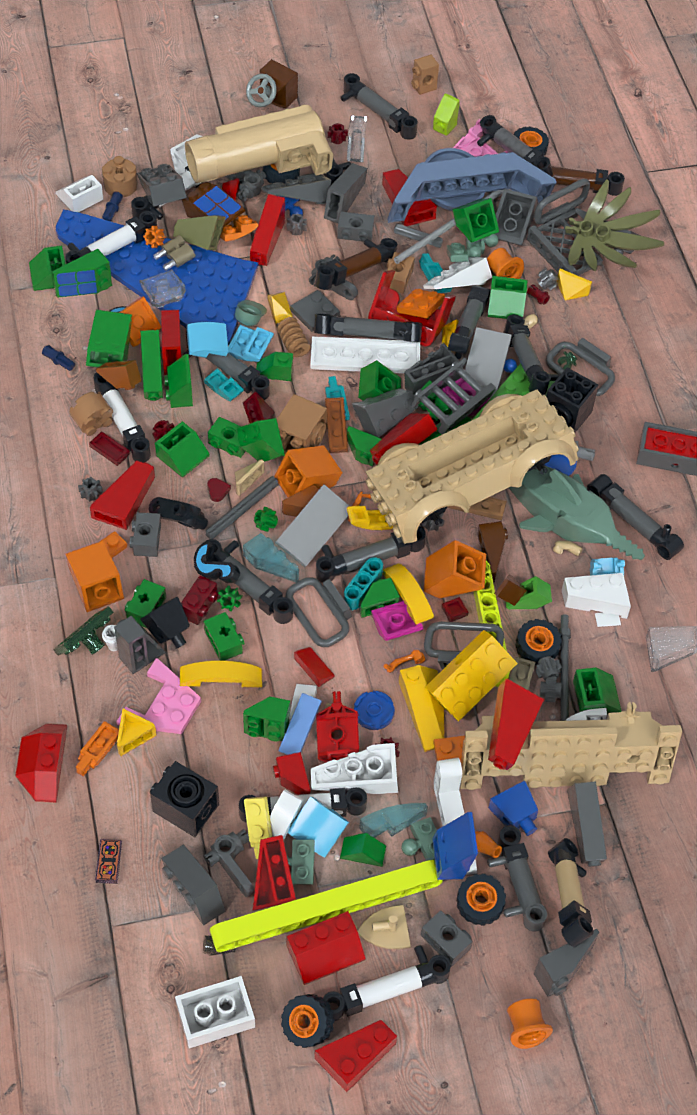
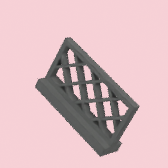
[527,216,603,276]

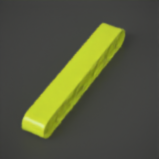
[473,561,510,687]

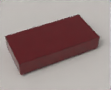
[89,431,130,466]

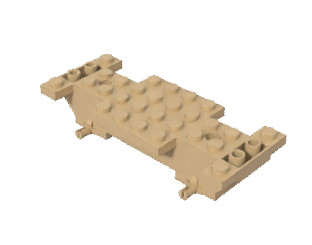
[460,702,682,790]

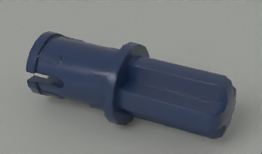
[102,192,123,221]
[42,345,75,371]

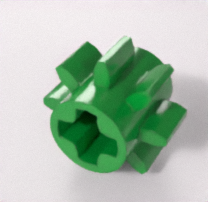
[254,507,278,532]
[217,585,243,612]

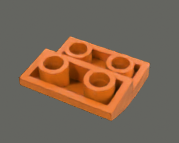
[220,215,258,242]

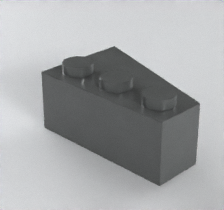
[404,343,461,394]
[352,388,419,437]
[114,616,166,674]
[161,844,226,926]

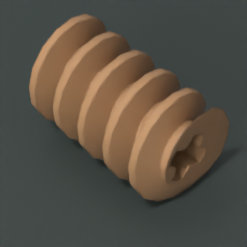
[277,317,311,358]

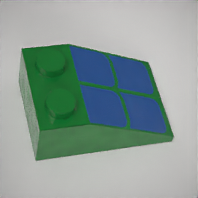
[52,249,112,298]

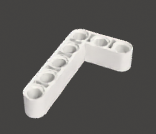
[434,758,477,875]

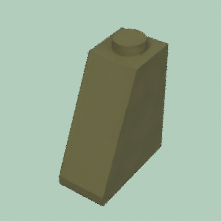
[173,215,226,250]

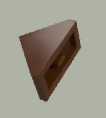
[494,574,527,606]

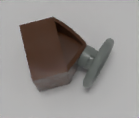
[246,59,298,109]

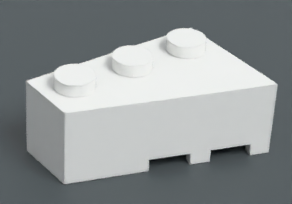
[562,573,631,619]

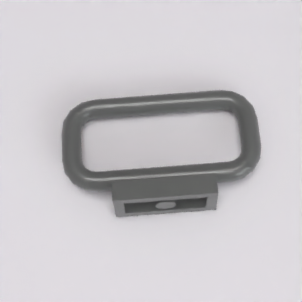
[534,178,590,228]
[546,338,615,396]
[285,577,352,647]
[424,621,504,670]

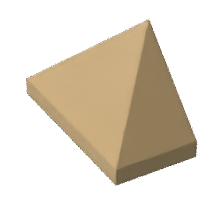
[235,459,264,496]

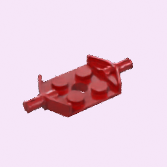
[316,691,359,764]

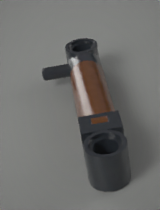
[552,166,625,196]
[315,238,398,290]

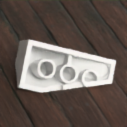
[423,257,492,289]
[311,743,398,794]

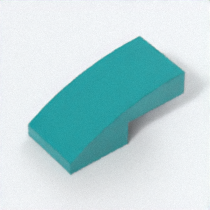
[204,368,244,402]

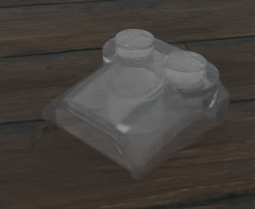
[139,269,186,308]

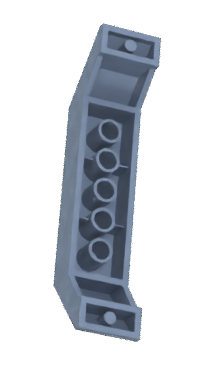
[387,152,557,223]

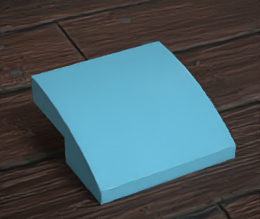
[187,322,229,358]
[228,325,274,362]
[288,797,349,858]

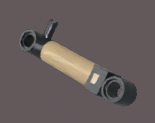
[548,838,594,947]

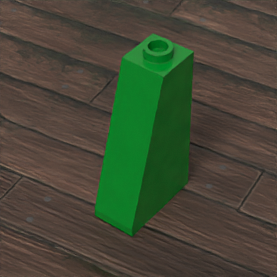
[140,330,163,401]

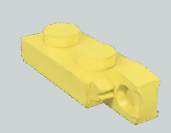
[244,797,272,859]

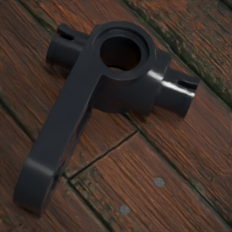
[148,497,208,530]

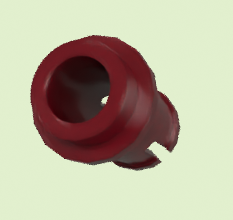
[527,284,550,305]

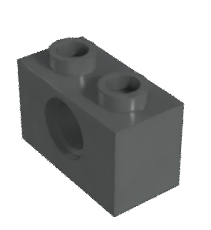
[337,211,375,242]
[130,512,161,557]
[421,910,473,967]

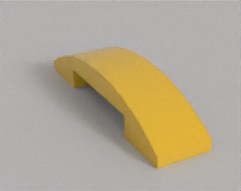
[346,506,393,530]
[383,563,434,624]
[180,661,262,687]

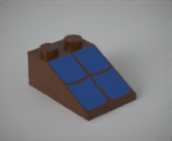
[181,182,245,228]

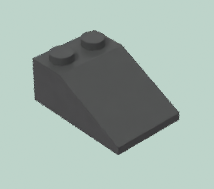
[495,189,538,246]
[534,929,599,997]

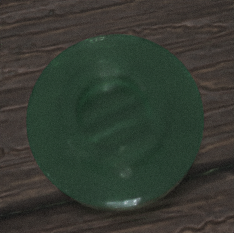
[557,351,577,369]

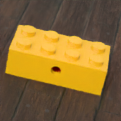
[425,630,518,722]

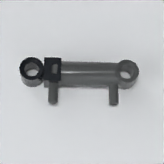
[487,825,547,932]

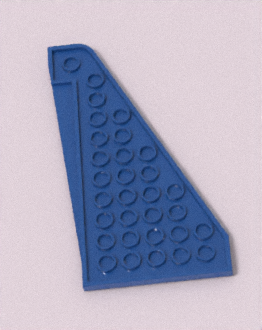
[56,209,258,345]

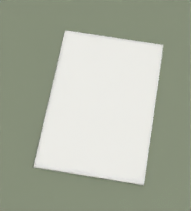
[595,613,621,627]

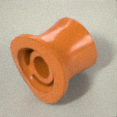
[487,248,524,279]
[507,999,553,1049]

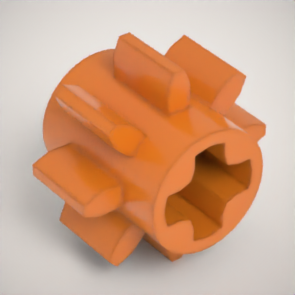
[143,226,166,248]

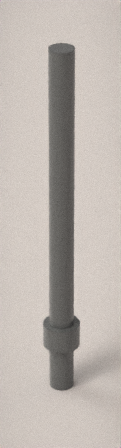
[559,614,571,721]

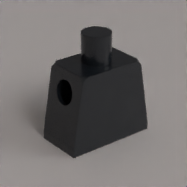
[140,597,190,649]

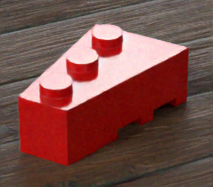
[315,1020,397,1092]

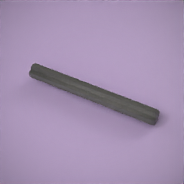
[205,476,278,539]

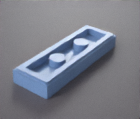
[278,693,322,755]

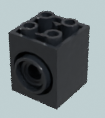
[546,367,599,433]
[150,761,219,837]

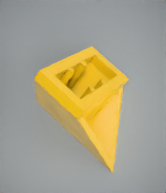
[117,708,157,756]

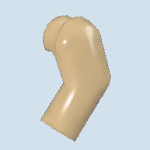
[524,314,538,329]
[553,541,583,556]

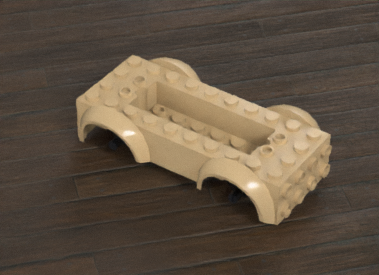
[365,390,579,544]

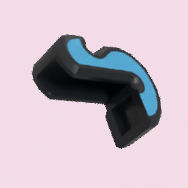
[194,541,240,583]

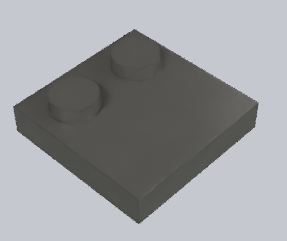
[290,290,340,332]

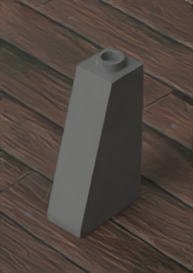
[324,163,368,223]
[567,781,607,867]

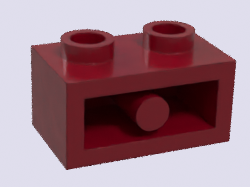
[181,575,219,625]

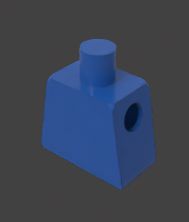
[488,781,538,836]

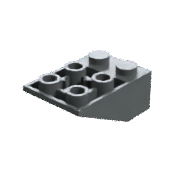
[137,164,187,206]

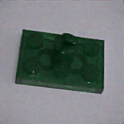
[53,606,114,656]

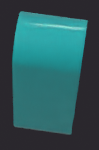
[344,557,383,610]

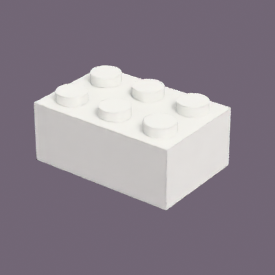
[175,976,255,1048]

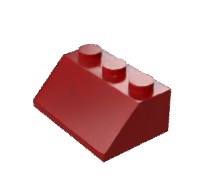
[286,911,366,985]

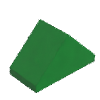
[340,833,386,867]

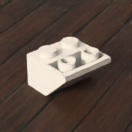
[56,175,103,212]

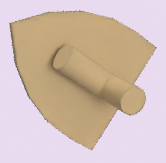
[358,905,411,949]

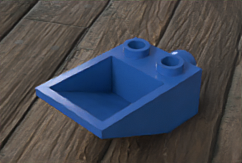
[432,812,478,880]

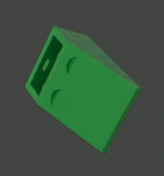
[86,309,132,367]

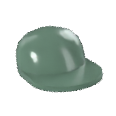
[235,300,267,326]

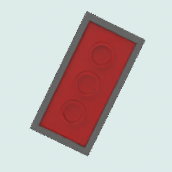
[636,422,697,476]

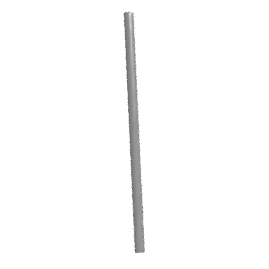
[394,189,509,264]

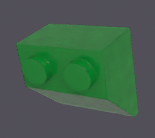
[452,198,499,242]
[164,354,193,408]
[358,360,401,401]
[237,418,285,462]

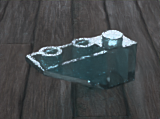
[243,533,299,582]

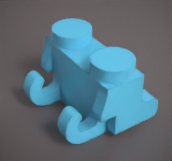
[590,557,625,576]

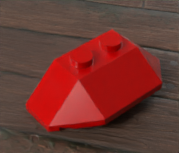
[15,724,68,803]

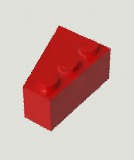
[252,835,296,911]

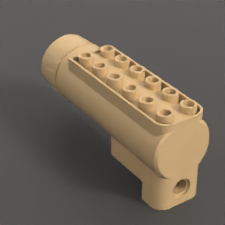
[185,105,333,183]

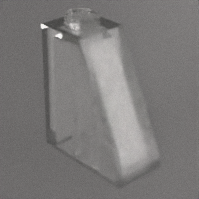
[347,116,367,162]
[646,626,697,672]

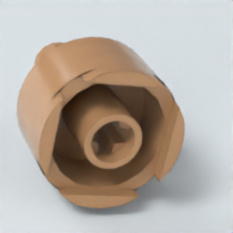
[102,156,137,197]
[69,391,113,436]

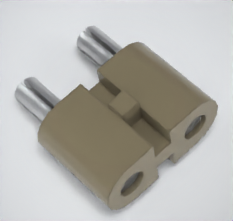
[153,235,195,271]

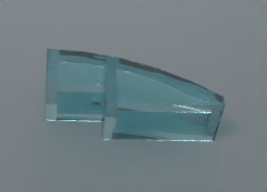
[359,803,428,838]

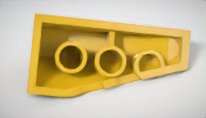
[399,665,444,752]

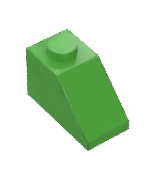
[506,576,552,610]

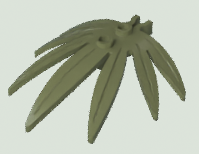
[565,179,664,271]

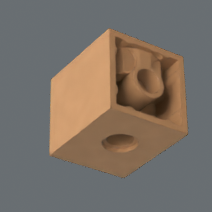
[277,394,327,454]

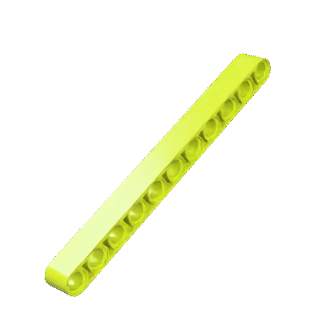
[209,860,443,952]

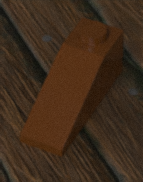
[477,521,508,583]

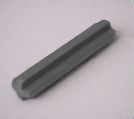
[394,223,443,248]

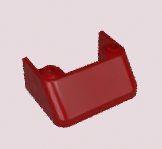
[368,270,456,347]

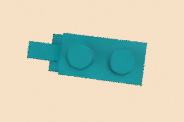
[419,253,452,293]
[325,376,350,421]

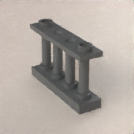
[411,357,496,435]

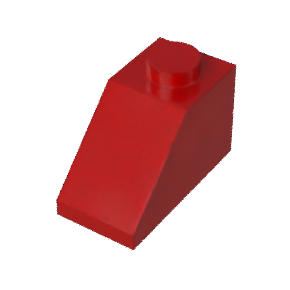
[273,752,310,795]

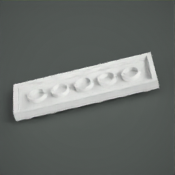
[311,337,420,373]

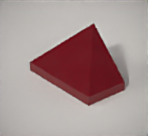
[243,392,275,424]

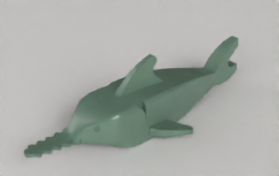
[509,466,645,560]

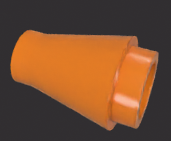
[475,831,502,858]

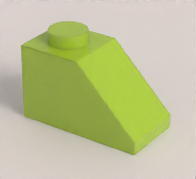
[433,93,460,136]

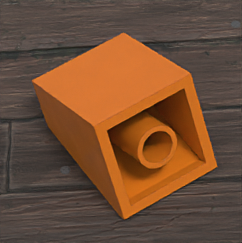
[274,445,343,497]
[424,540,486,599]
[65,541,124,612]

